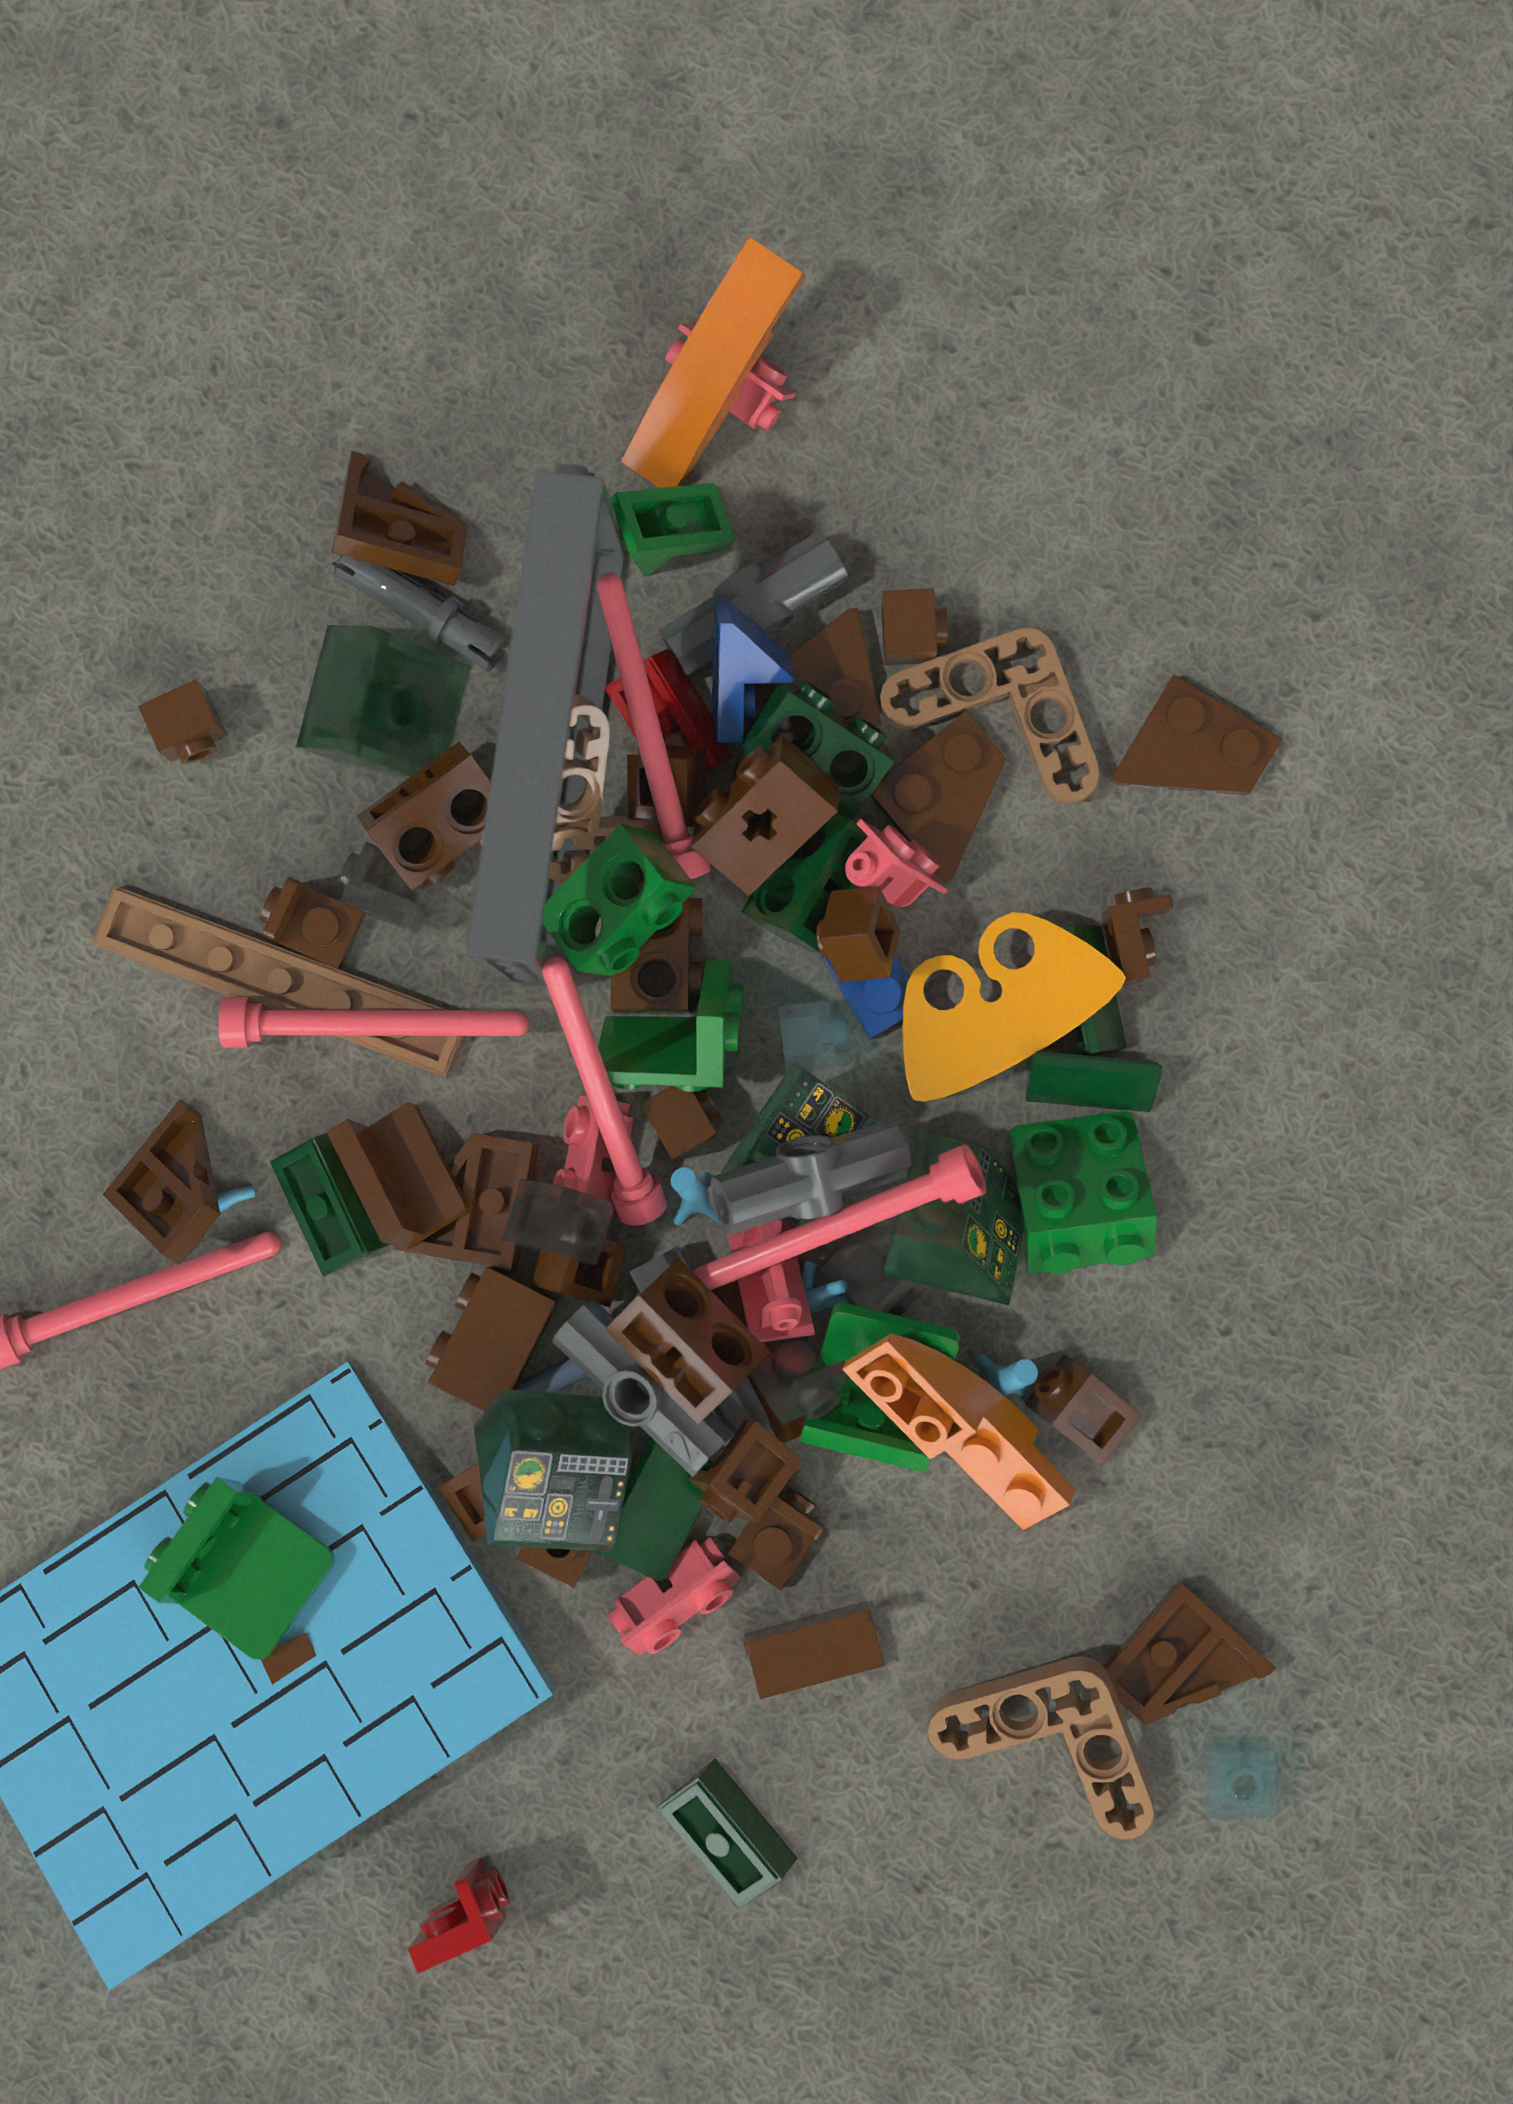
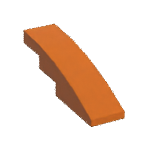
[621,236,806,488]

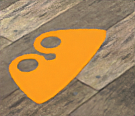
[903,912,1126,1102]

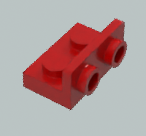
[407,1857,510,1974]

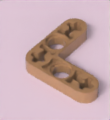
[879,627,1100,805]
[549,694,711,883]
[928,1656,1154,1840]

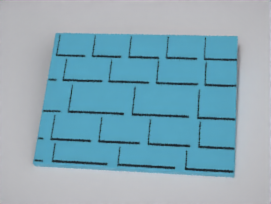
[0,1361,556,1991]

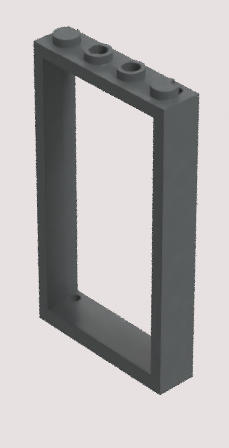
[467,464,626,987]

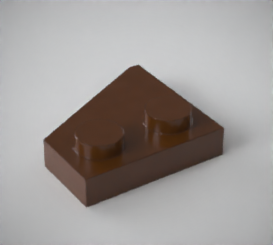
[332,451,467,586]
[751,607,882,741]
[1109,674,1282,796]
[870,711,1006,886]
[102,1099,221,1265]
[393,1133,539,1271]
[1104,1581,1276,1725]

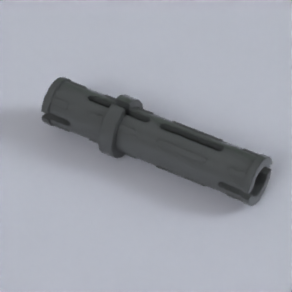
[329,553,509,672]

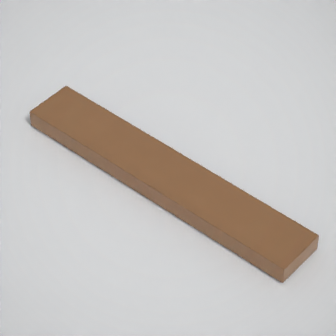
[91,885,463,1078]

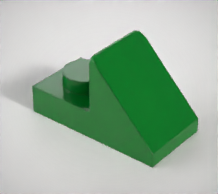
[610,483,736,576]

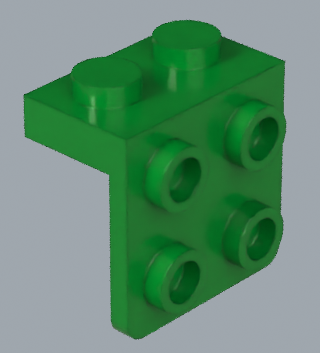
[598,959,744,1092]
[1009,1111,1157,1274]
[800,1303,960,1473]
[138,1477,335,1660]

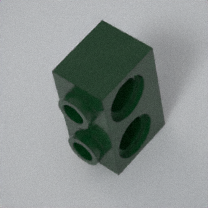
[741,680,894,819]
[741,813,868,958]

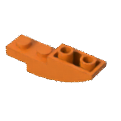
[842,1333,1076,1530]

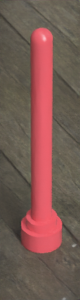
[597,572,711,879]
[542,956,667,1226]
[219,997,530,1048]
[693,1144,986,1290]
[0,1231,281,1369]

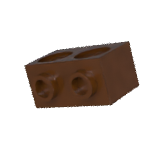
[357,741,491,891]
[611,881,703,1014]
[605,1258,770,1424]

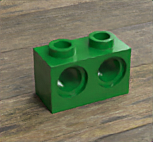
[542,823,697,977]

